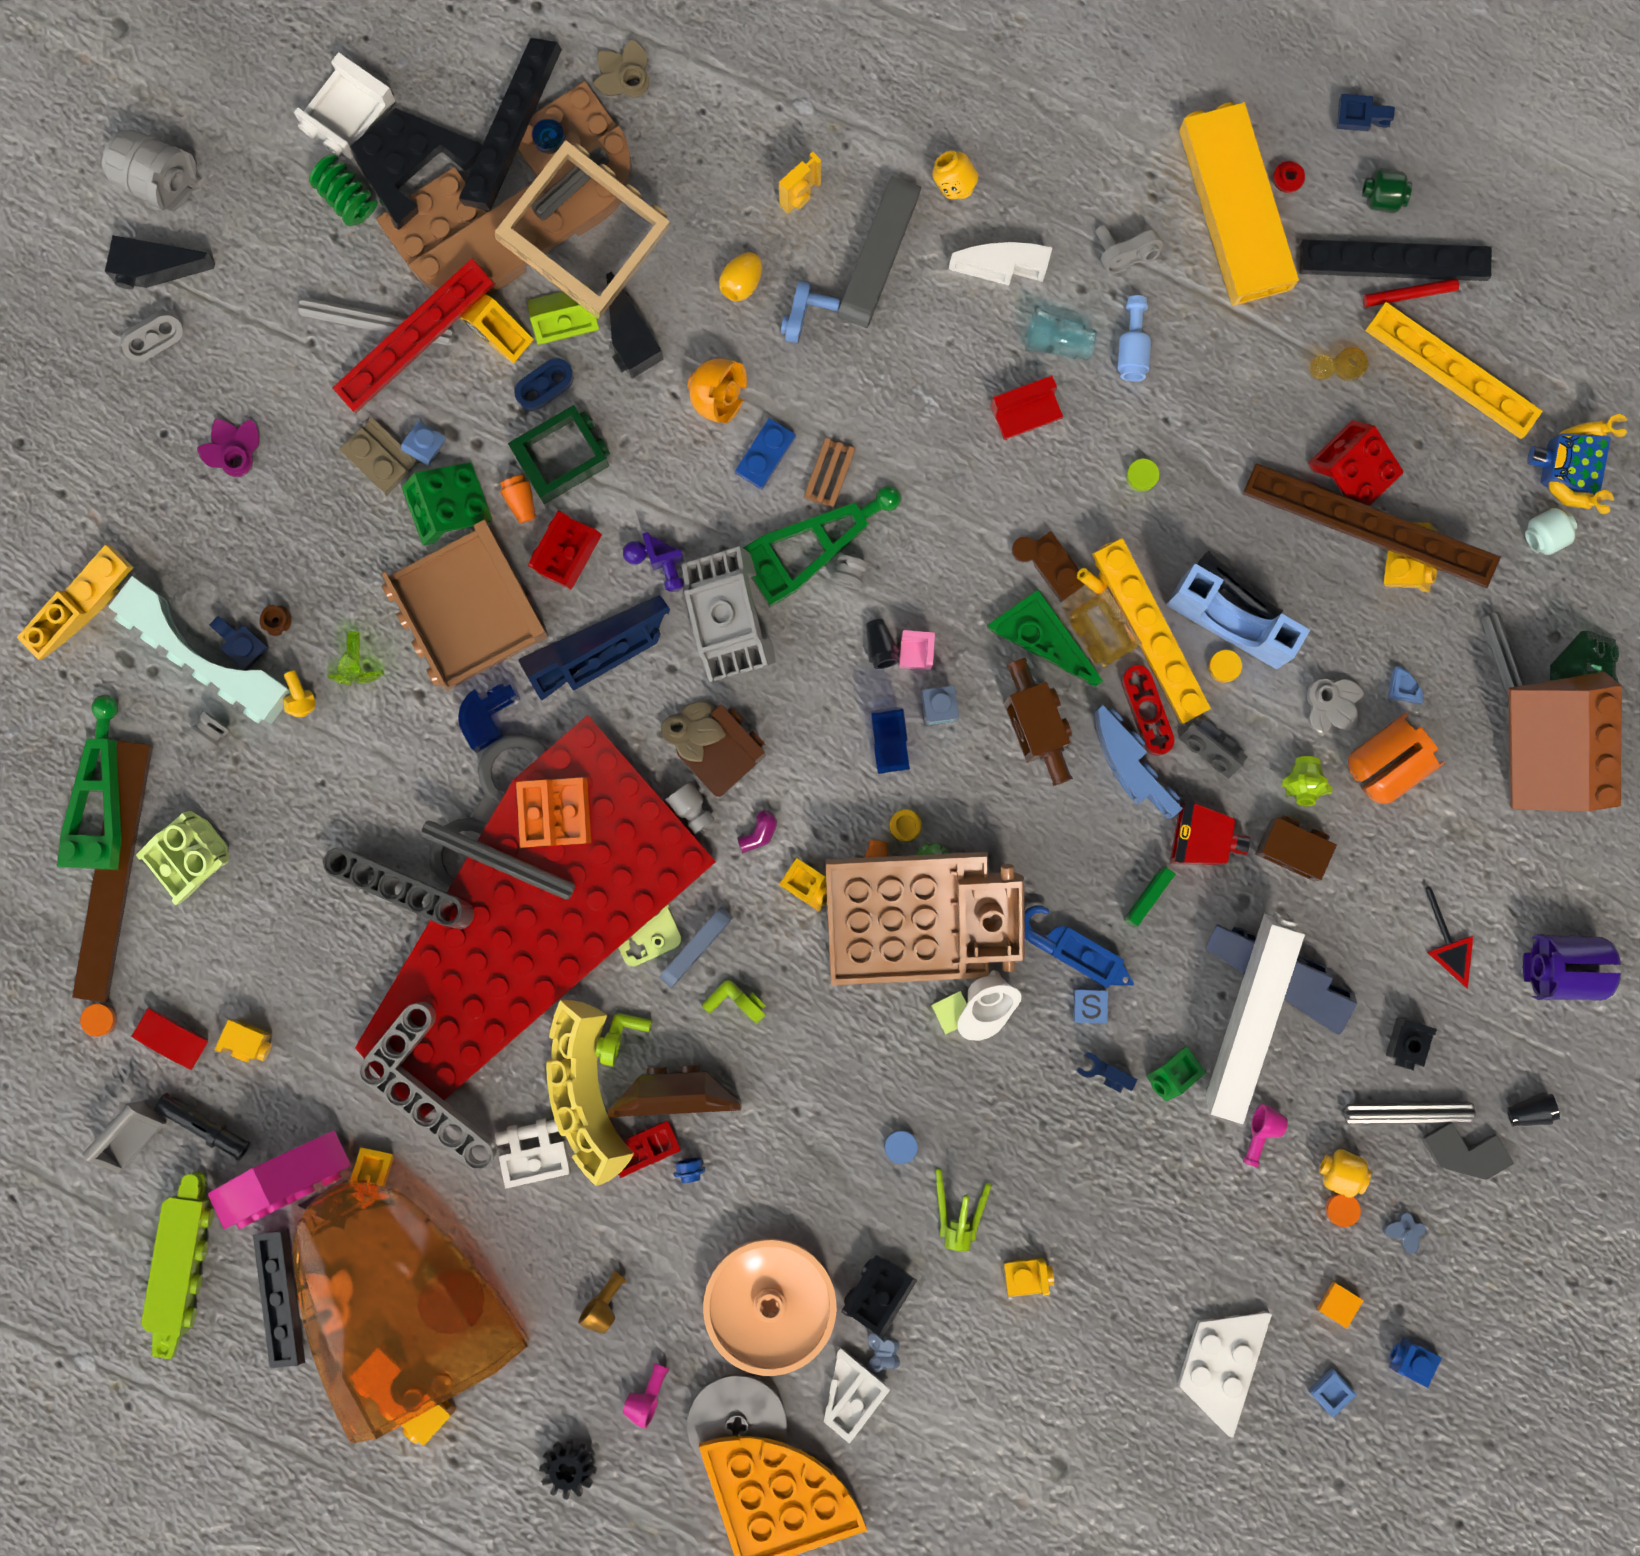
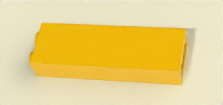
[1179,102,1299,306]

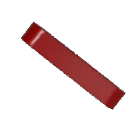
[1121,665,1175,756]

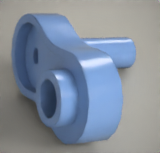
[780,279,841,344]

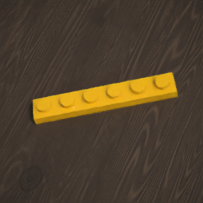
[1365,302,1543,439]
[1092,538,1211,724]

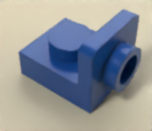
[1389,1338,1442,1388]

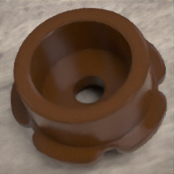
[260,605,292,636]

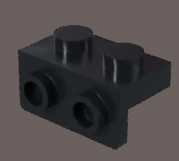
[841,1255,917,1337]

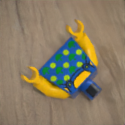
[1527,414,1628,514]

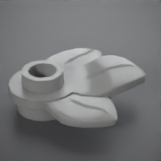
[1307,678,1364,736]

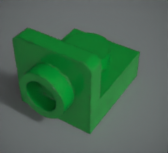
[1146,1046,1206,1101]

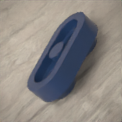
[514,358,574,411]

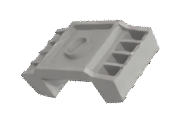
[681,546,776,682]

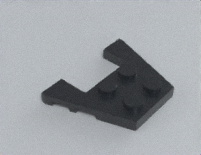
[350,108,482,231]

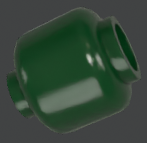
[1362,168,1412,214]

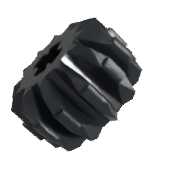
[539,1439,597,1500]

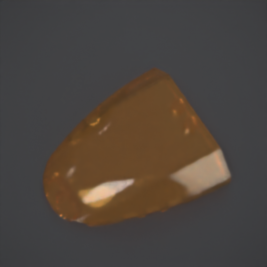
[293,1180,529,1444]

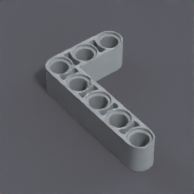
[359,1001,497,1170]

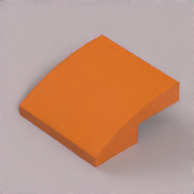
[516,777,591,848]

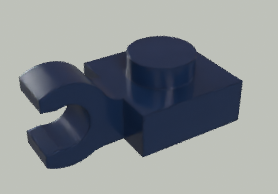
[1337,94,1395,132]
[209,616,269,671]
[1076,1052,1138,1093]

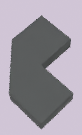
[1421,1122,1514,1180]

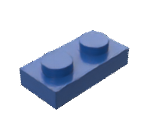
[735,418,796,490]

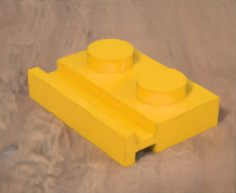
[779,151,822,214]

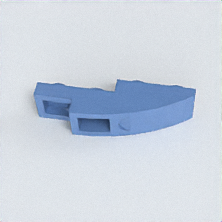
[1094,705,1183,819]

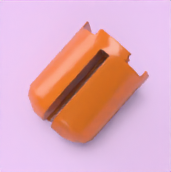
[1348,713,1445,804]

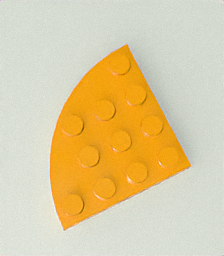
[699,1436,867,1556]

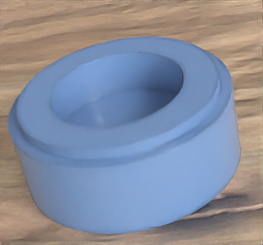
[884,1130,918,1164]

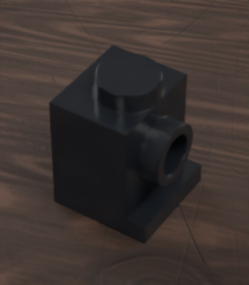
[1386,1019,1437,1071]

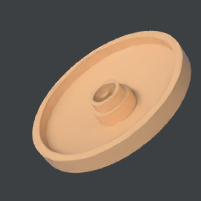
[703,1238,837,1376]

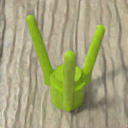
[935,1168,991,1251]

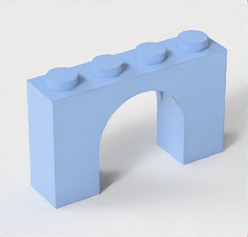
[1166,564,1310,670]

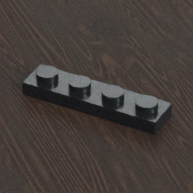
[253,1229,305,1368]

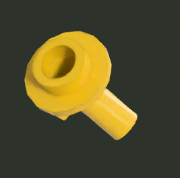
[283,670,316,717]

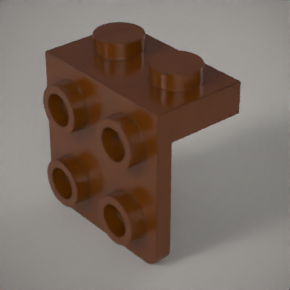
[677,705,766,797]

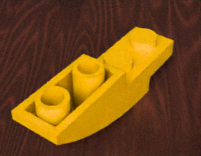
[17,544,134,660]

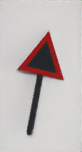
[1425,886,1474,989]

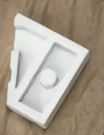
[824,1348,891,1444]

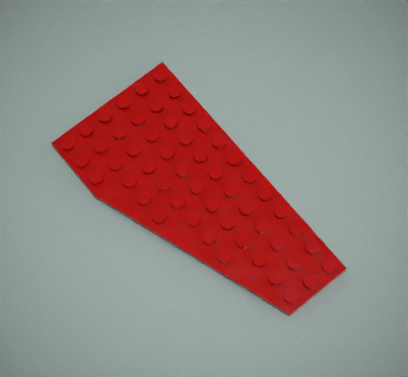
[355,715,716,1117]

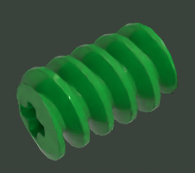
[309,153,378,226]

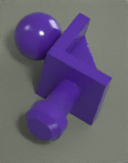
[623,532,684,592]

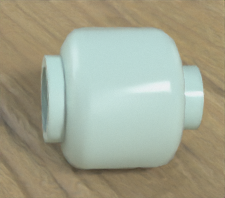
[1525,508,1577,555]

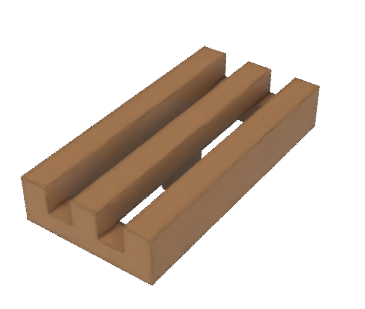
[804,438,855,509]

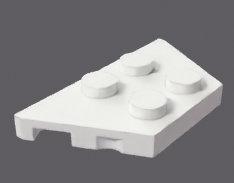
[1177,1311,1272,1438]

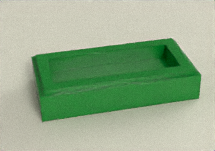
[1124,867,1176,927]

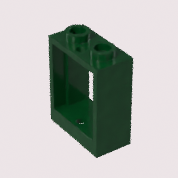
[508,405,610,504]

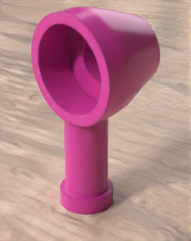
[1243,1104,1288,1167]
[623,1363,669,1429]

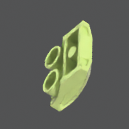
[136,811,230,905]

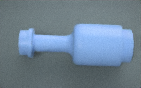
[1118,295,1151,382]

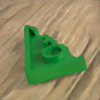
[987,590,1103,687]

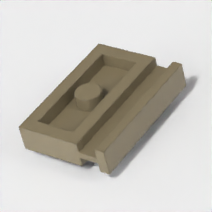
[339,417,419,496]

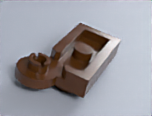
[1012,531,1085,602]

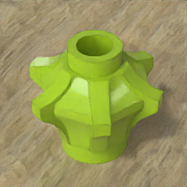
[1281,756,1333,807]

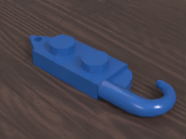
[1025,905,1134,988]

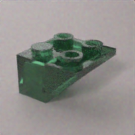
[1550,630,1619,683]

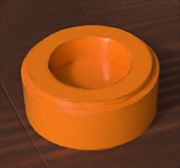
[80,1004,117,1037]
[1325,1193,1361,1227]

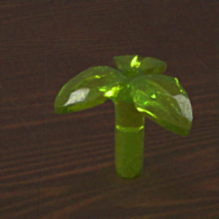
[327,631,384,686]

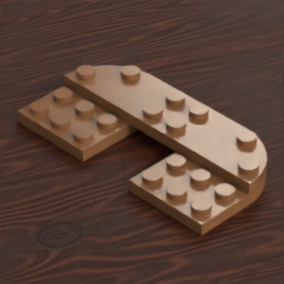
[376,81,632,295]

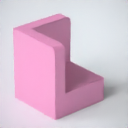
[899,630,935,670]

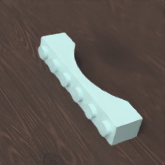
[108,576,291,724]

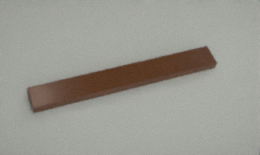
[1243,463,1501,589]
[72,741,153,1002]

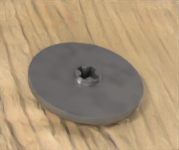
[687,1374,787,1463]

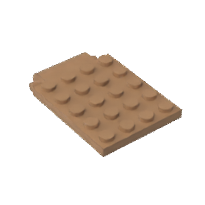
[825,852,1025,985]

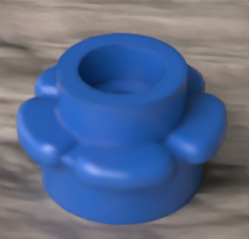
[673,1158,705,1183]

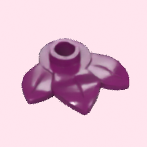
[197,419,260,477]

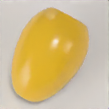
[719,252,762,302]

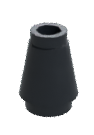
[866,619,900,669]
[1507,1092,1560,1127]

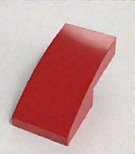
[131,1007,208,1070]
[618,1120,681,1178]

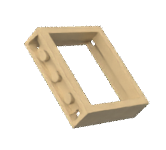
[495,140,670,319]

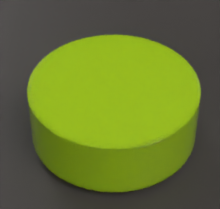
[1126,458,1160,492]

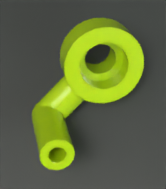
[701,980,766,1024]
[595,1013,652,1067]

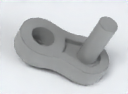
[1095,225,1163,274]

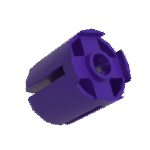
[1522,934,1621,1001]

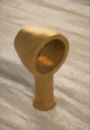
[578,1271,627,1334]

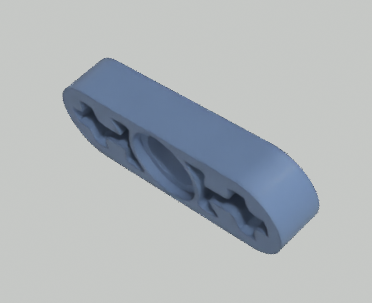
[659,907,734,988]

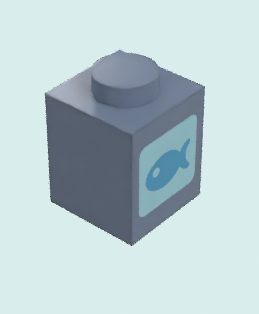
[920,685,959,726]

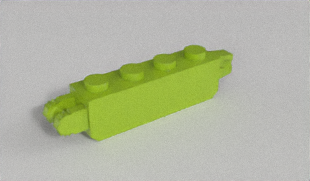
[141,1170,214,1359]

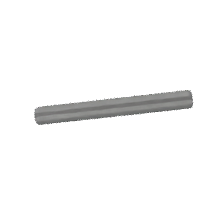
[298,297,454,346]

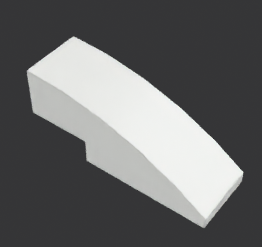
[949,242,1053,285]

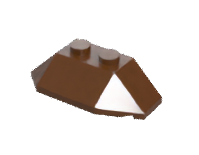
[608,1065,742,1117]

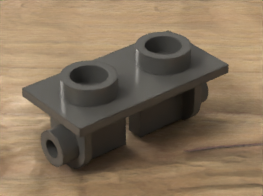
[1179,717,1247,779]

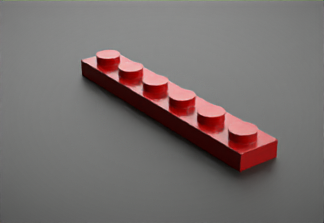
[332,258,496,413]

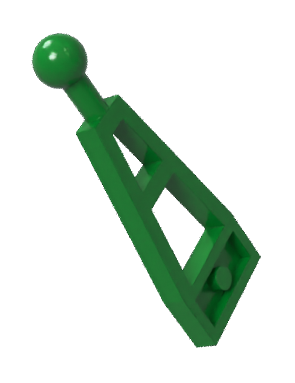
[743,486,901,608]
[57,695,122,870]

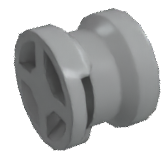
[831,554,868,590]
[188,711,230,751]

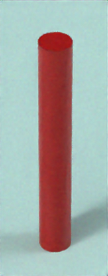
[1363,278,1459,307]

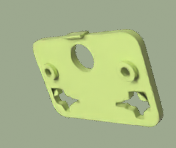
[619,904,682,967]

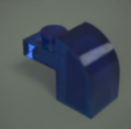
[458,684,521,753]
[869,706,910,774]

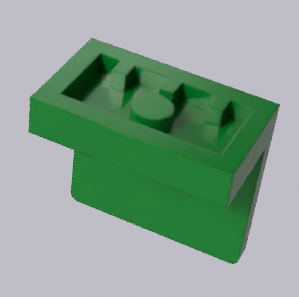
[401,462,492,546]

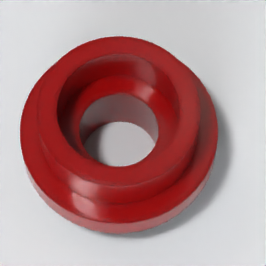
[1273,161,1305,193]

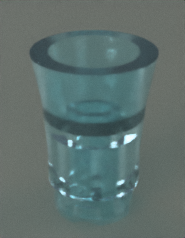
[1025,307,1097,360]

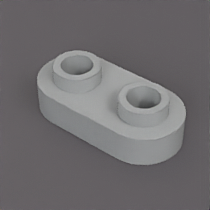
[120,311,183,362]

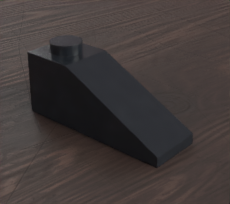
[105,235,215,289]
[606,271,664,379]

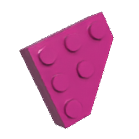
[207,1130,351,1229]

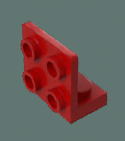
[1308,420,1403,506]

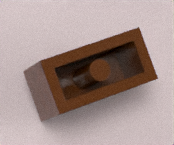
[1255,815,1337,882]

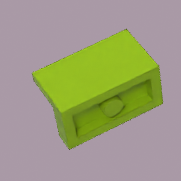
[527,285,599,345]

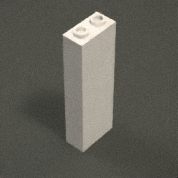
[1205,911,1305,1124]

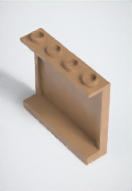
[381,519,548,691]

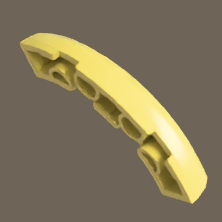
[546,1000,634,1186]

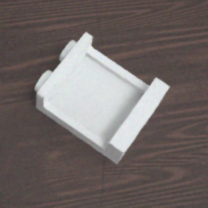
[294,52,395,159]

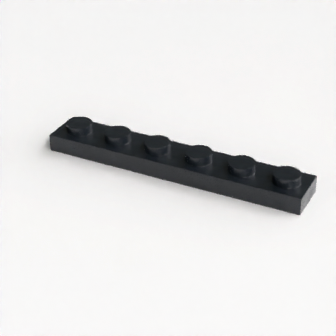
[459,38,562,211]
[1300,239,1492,281]

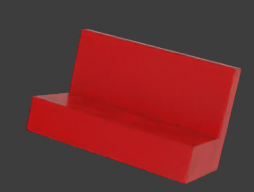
[990,375,1063,440]

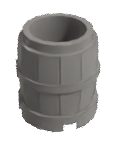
[102,130,196,212]

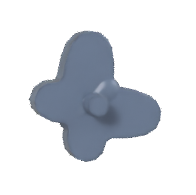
[1383,1212,1426,1254]
[868,1333,900,1373]

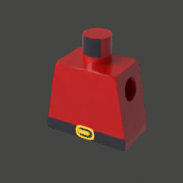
[1170,801,1250,865]

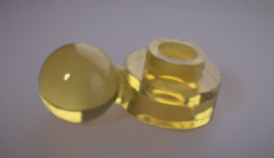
[1310,347,1368,382]

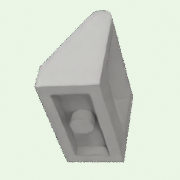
[82,1101,167,1173]

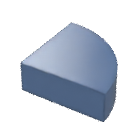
[1388,666,1423,705]

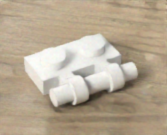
[495,1118,571,1189]

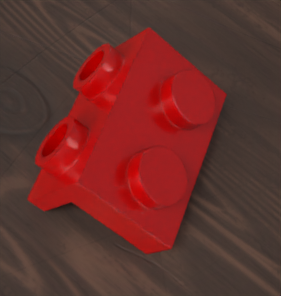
[528,510,602,590]

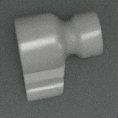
[664,781,715,835]

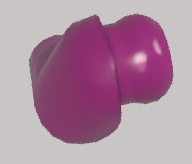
[737,810,777,853]

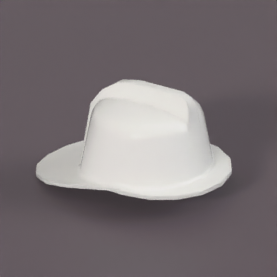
[957,970,1021,1041]

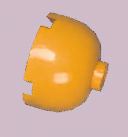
[687,357,747,424]

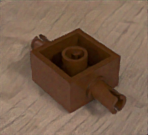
[1004,658,1073,786]

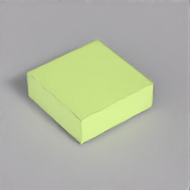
[931,991,967,1035]

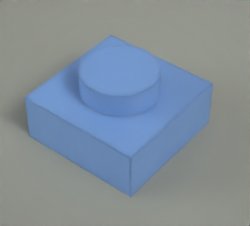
[401,421,446,466]

